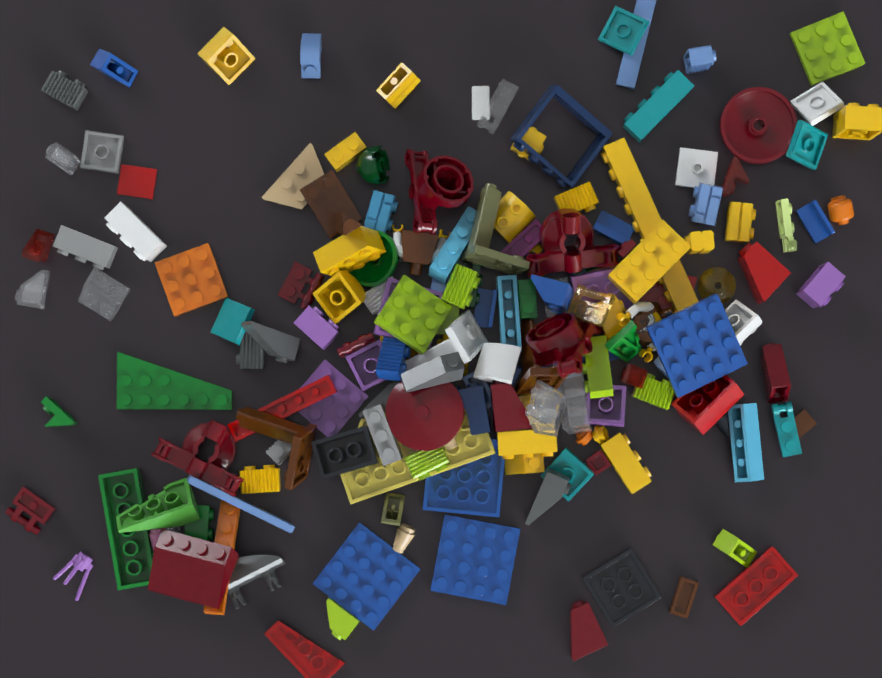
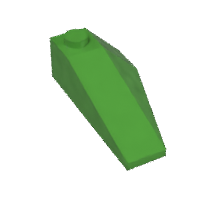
[116,478,200,533]

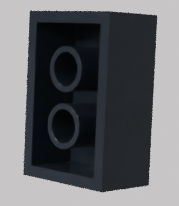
[311,425,381,479]

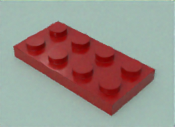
[714,546,799,626]

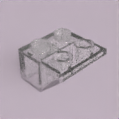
[78,267,131,321]
[525,380,567,437]

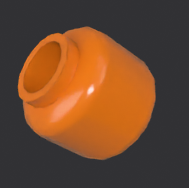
[827,196,854,225]

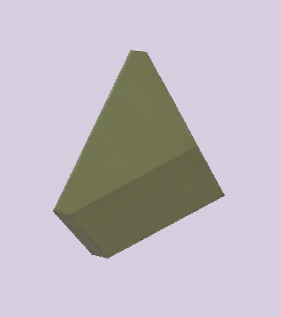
[381,492,405,526]

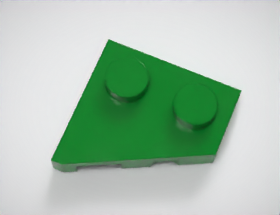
[605,320,641,363]

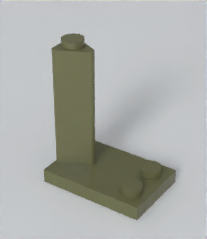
[462,183,530,275]

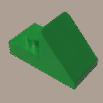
[41,396,78,427]

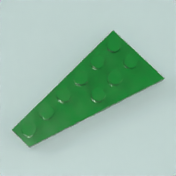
[117,352,233,410]

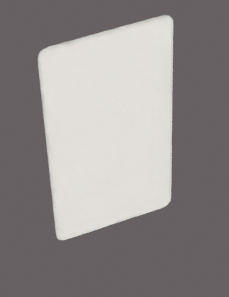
[472,86,490,120]

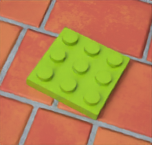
[790,11,865,86]
[373,275,452,355]

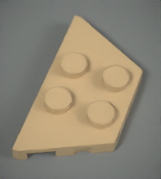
[262,143,324,210]

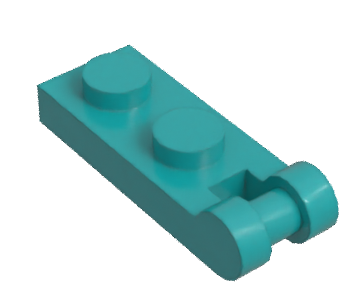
[771,401,802,457]

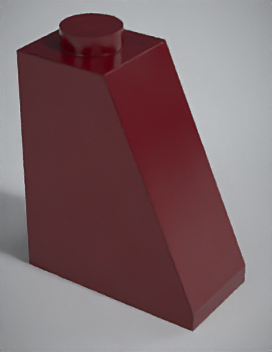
[760,343,791,404]
[489,381,535,432]
[570,600,608,662]

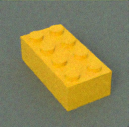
[607,220,691,304]

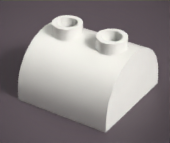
[725,300,762,346]

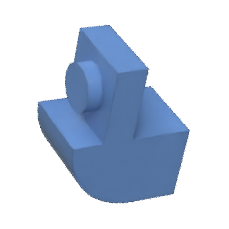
[300,33,322,78]

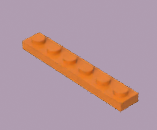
[203,500,241,615]

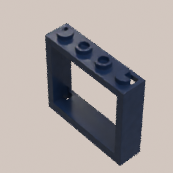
[510,84,613,188]

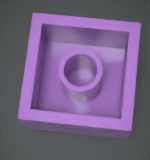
[796,262,846,308]
[294,306,340,350]
[345,339,387,392]
[585,385,626,427]

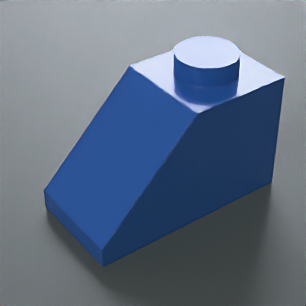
[90,49,138,87]

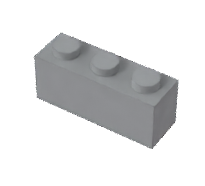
[53,225,118,270]
[362,403,404,466]

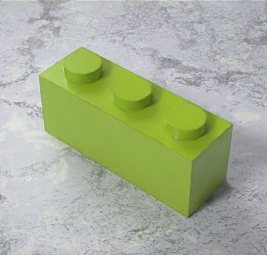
[582,335,614,399]

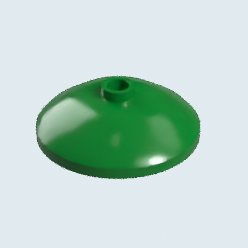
[349,230,398,287]

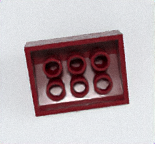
[148,529,239,610]

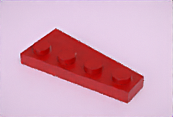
[264,621,345,678]

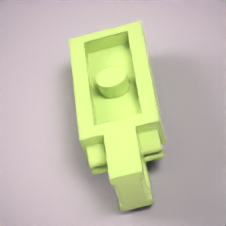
[775,198,797,253]

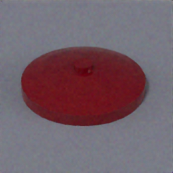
[720,87,797,164]
[386,380,464,451]

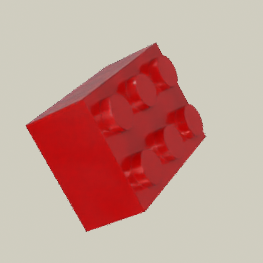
[671,375,744,435]

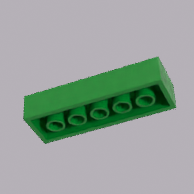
[98,468,153,590]

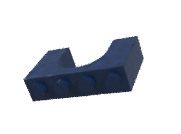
[456,383,492,435]

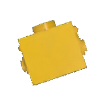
[510,127,547,160]

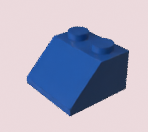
[531,274,574,314]

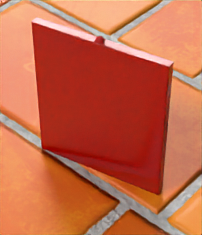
[117,164,157,199]

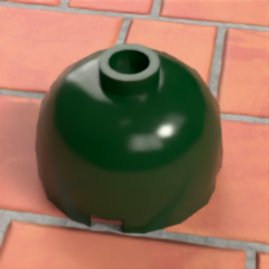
[356,145,390,184]

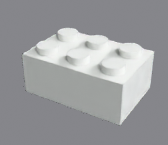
[105,202,167,262]

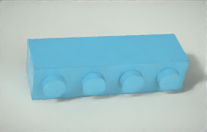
[429,206,476,284]
[495,275,522,352]
[728,403,764,482]

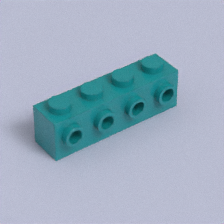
[623,70,694,143]

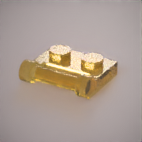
[567,285,615,327]

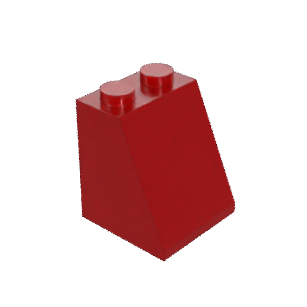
[737,241,791,304]

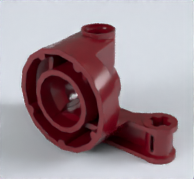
[405,149,474,235]
[526,208,619,278]
[525,312,602,378]
[151,420,245,497]

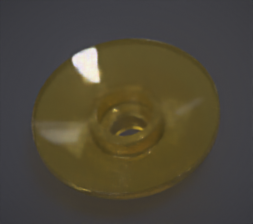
[698,267,736,304]

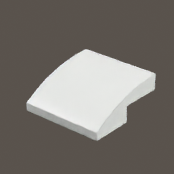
[473,343,522,384]

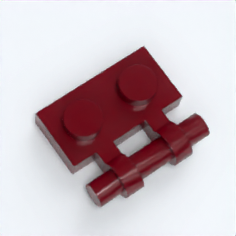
[278,261,324,309]
[337,333,376,359]
[5,486,56,535]

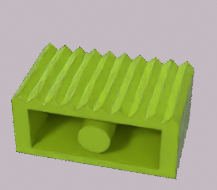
[441,263,480,310]
[631,372,675,410]
[404,447,450,481]

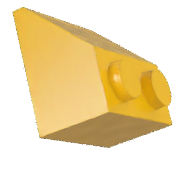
[197,27,256,85]

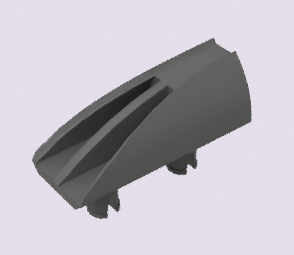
[228,555,286,609]

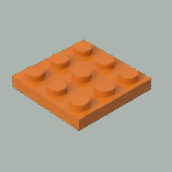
[155,243,229,317]

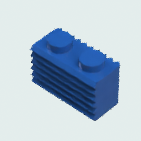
[376,336,411,382]

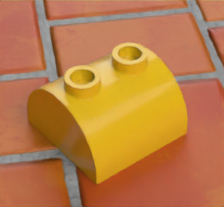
[493,191,536,244]
[312,270,366,324]

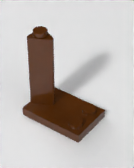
[300,170,362,239]
[514,318,569,395]
[236,407,317,490]

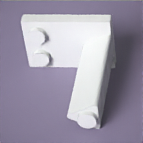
[405,309,488,371]

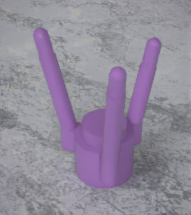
[53,551,94,601]

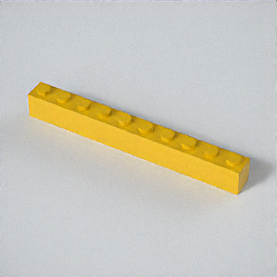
[600,138,699,313]

